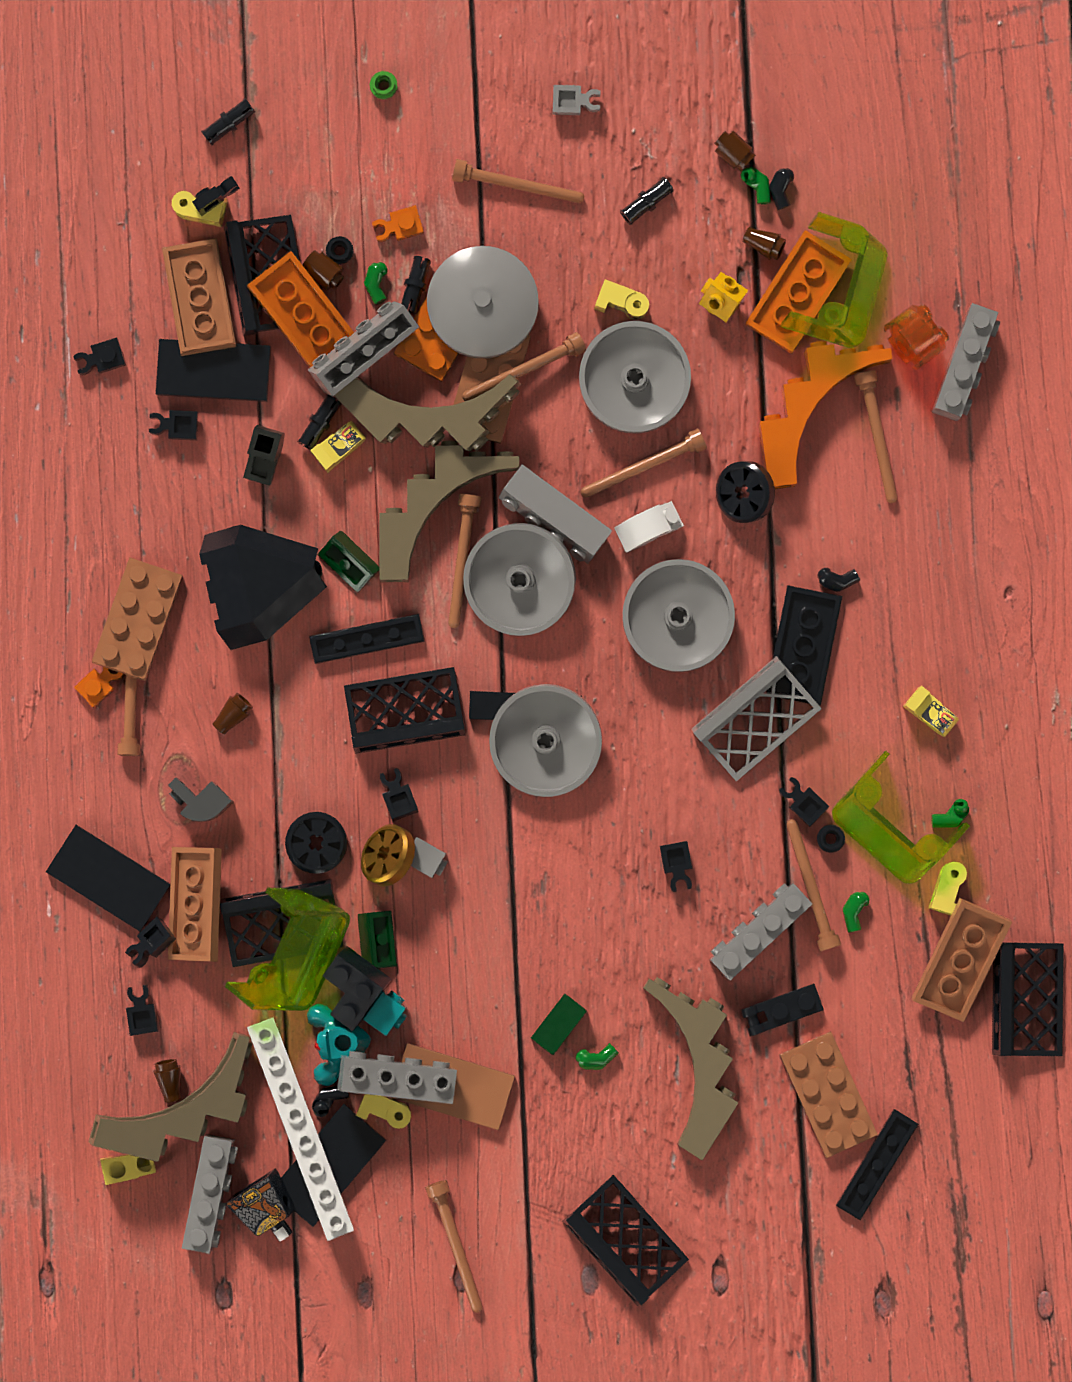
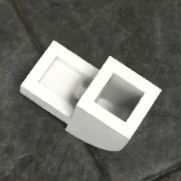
[614,501,684,553]

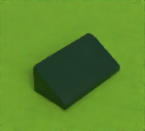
[317,531,380,593]
[357,911,397,968]
[531,993,587,1055]

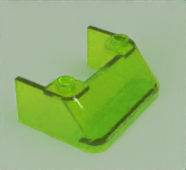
[781,212,887,348]
[831,751,970,884]
[225,888,350,1011]

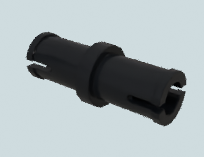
[201,98,255,146]
[620,177,674,225]
[401,256,431,314]
[297,394,342,450]

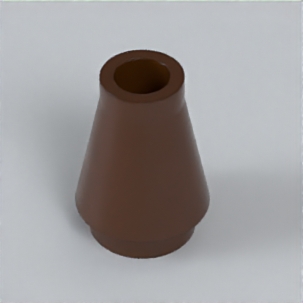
[743,227,786,260]
[212,693,253,735]
[153,1059,181,1102]

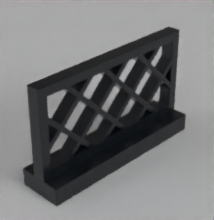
[224,215,299,336]
[344,667,466,754]
[220,879,344,967]
[992,942,1064,1056]
[562,1175,689,1306]

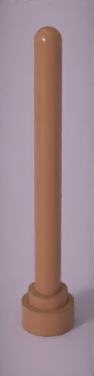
[452,159,584,203]
[462,332,586,401]
[854,370,897,503]
[581,428,707,498]
[448,494,481,628]
[117,675,140,756]
[786,819,841,951]
[425,1180,482,1313]

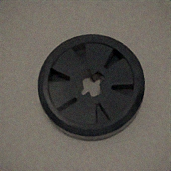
[716,461,775,523]
[285,812,347,874]

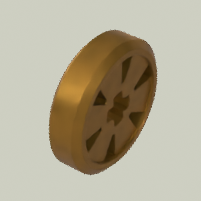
[361,824,415,886]

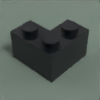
[323,946,392,1031]

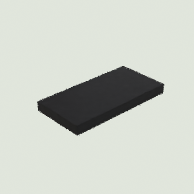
[155,339,271,402]
[766,585,842,706]
[46,824,171,932]
[281,1104,386,1227]

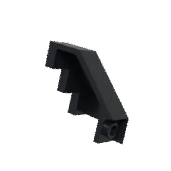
[199,525,327,650]

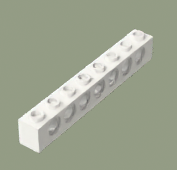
[247,1017,354,1241]

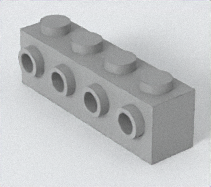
[308,301,419,396]
[931,303,1000,421]
[498,464,612,564]
[709,883,812,981]
[337,1051,457,1104]
[182,1134,238,1254]

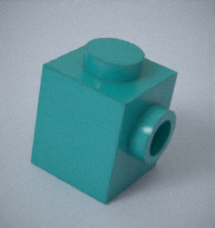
[363,990,407,1036]

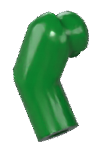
[741,167,771,205]
[364,262,388,305]
[931,799,969,828]
[842,892,870,933]
[576,1043,619,1070]

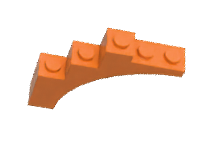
[758,341,893,489]

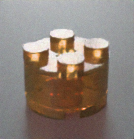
[884,304,949,370]

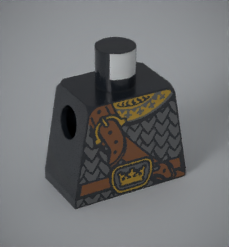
[226,1168,295,1242]

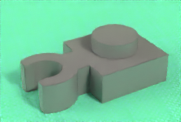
[553,85,601,115]

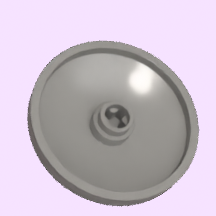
[427,246,539,358]
[579,321,691,433]
[463,523,576,636]
[622,559,735,672]
[489,684,602,797]

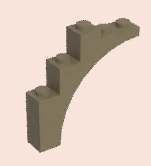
[334,374,522,452]
[379,441,519,582]
[643,977,738,1160]
[88,1032,252,1162]

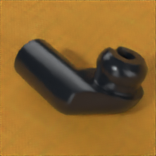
[769,168,794,211]
[817,568,860,592]
[312,1086,349,1117]

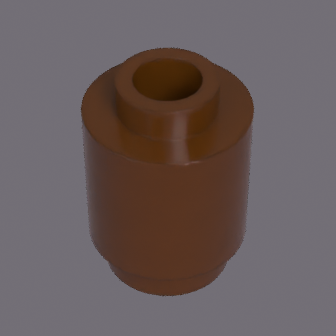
[714,131,756,171]
[303,250,344,290]

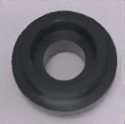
[326,236,354,265]
[817,825,845,853]

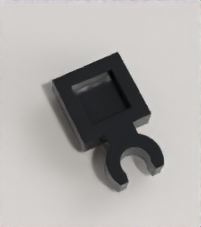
[192,176,240,216]
[73,338,126,375]
[149,410,198,440]
[380,768,419,822]
[779,777,830,827]
[659,841,692,892]
[125,917,176,968]
[126,985,159,1036]

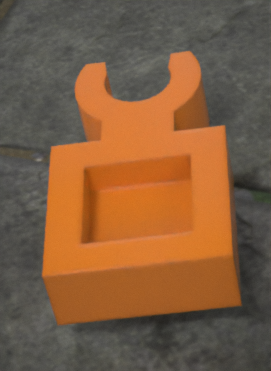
[372,205,424,242]
[74,667,124,708]

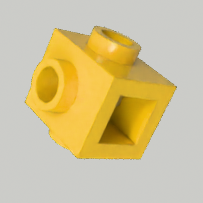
[699,272,748,322]

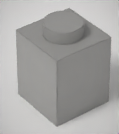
[411,837,448,878]

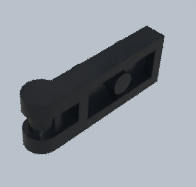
[740,983,824,1037]

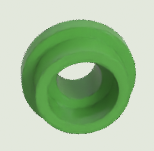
[370,71,398,99]

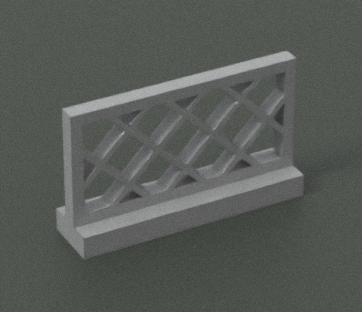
[692,656,822,781]

